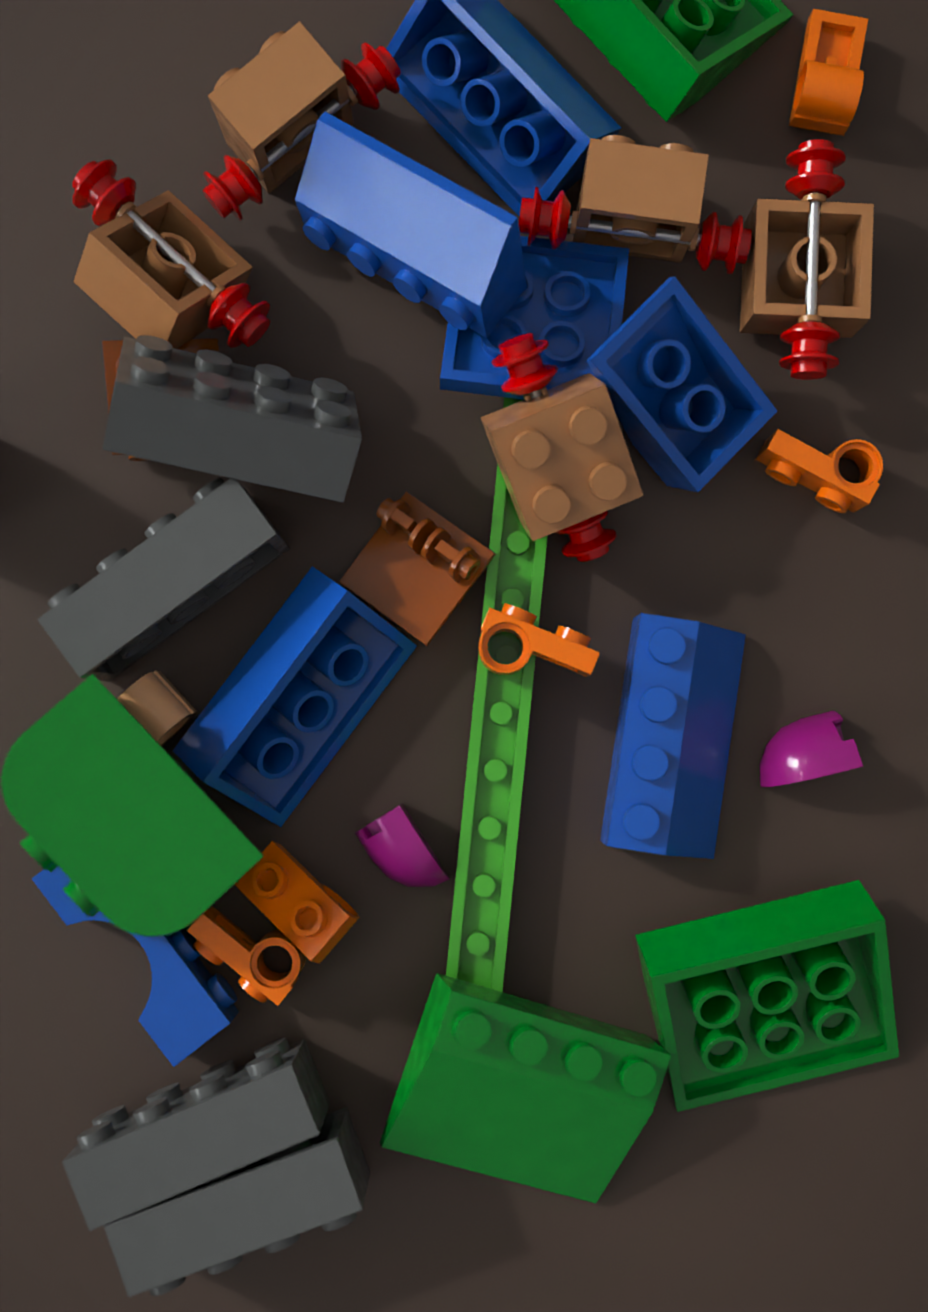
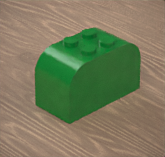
[1,674,263,936]

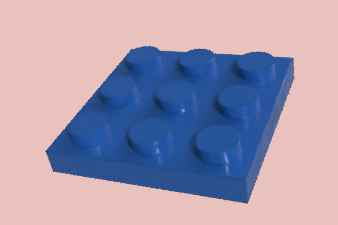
[440,236,630,399]

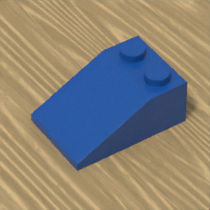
[586,276,778,492]

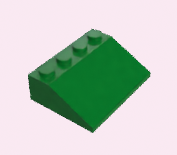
[554,0,794,122]
[635,880,899,1112]
[379,973,671,1204]

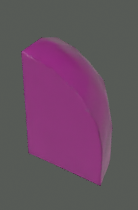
[759,711,863,787]
[355,803,450,887]

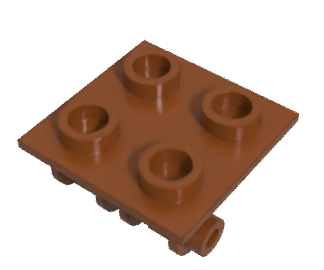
[339,492,496,646]

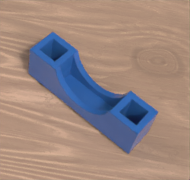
[31,867,239,1067]

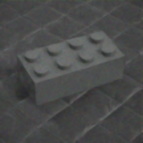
[102,335,362,503]
[37,478,290,682]
[62,1037,330,1232]
[104,1107,370,1298]

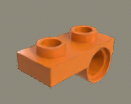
[789,8,868,136]
[755,429,883,513]
[479,603,600,677]
[234,841,360,964]
[187,906,306,1006]

